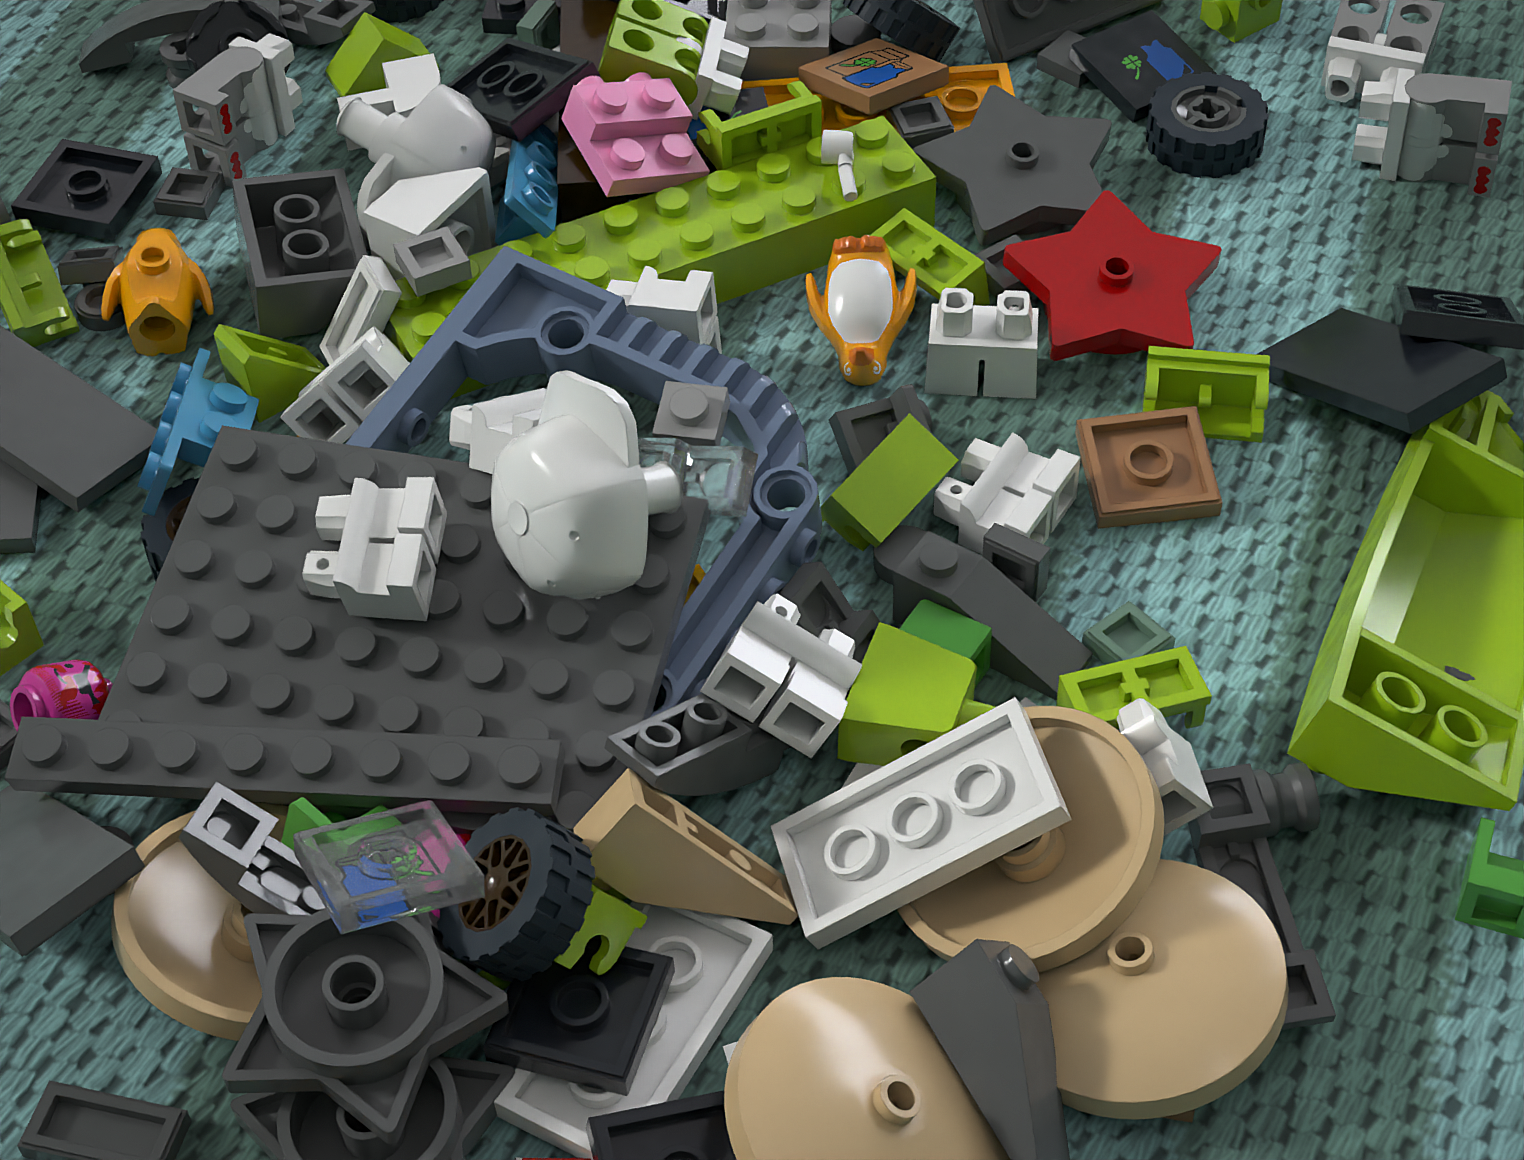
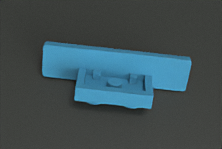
[494,124,558,246]
[137,347,259,516]

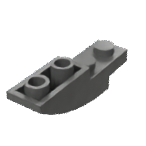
[604,693,792,796]

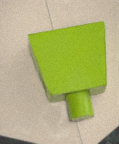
[837,622,995,766]

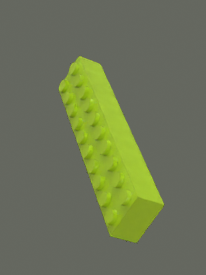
[382,116,936,399]

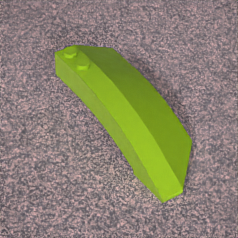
[1287,390,1524,811]

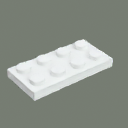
[771,697,1072,949]
[494,901,773,1160]

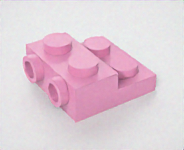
[561,72,710,197]

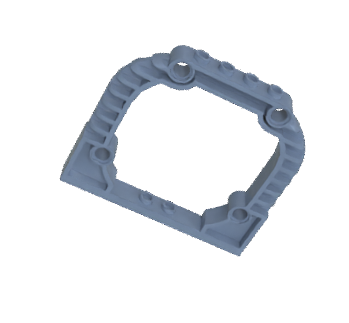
[346,246,823,717]

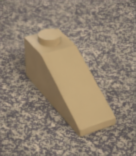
[573,768,799,925]

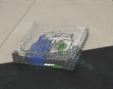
[293,800,485,934]

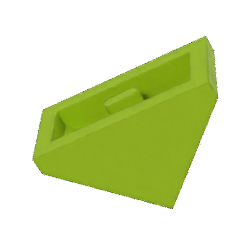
[325,12,440,97]
[214,324,326,423]

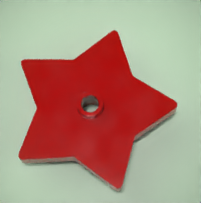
[1003,190,1222,361]

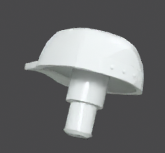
[336,84,496,251]
[491,370,683,599]

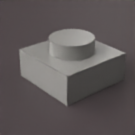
[393,226,472,297]
[652,381,730,454]

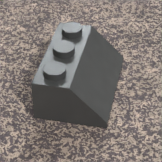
[232,168,367,338]

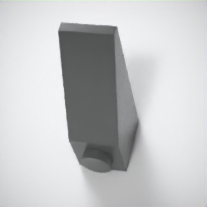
[893,531,1093,701]
[910,939,1070,1160]

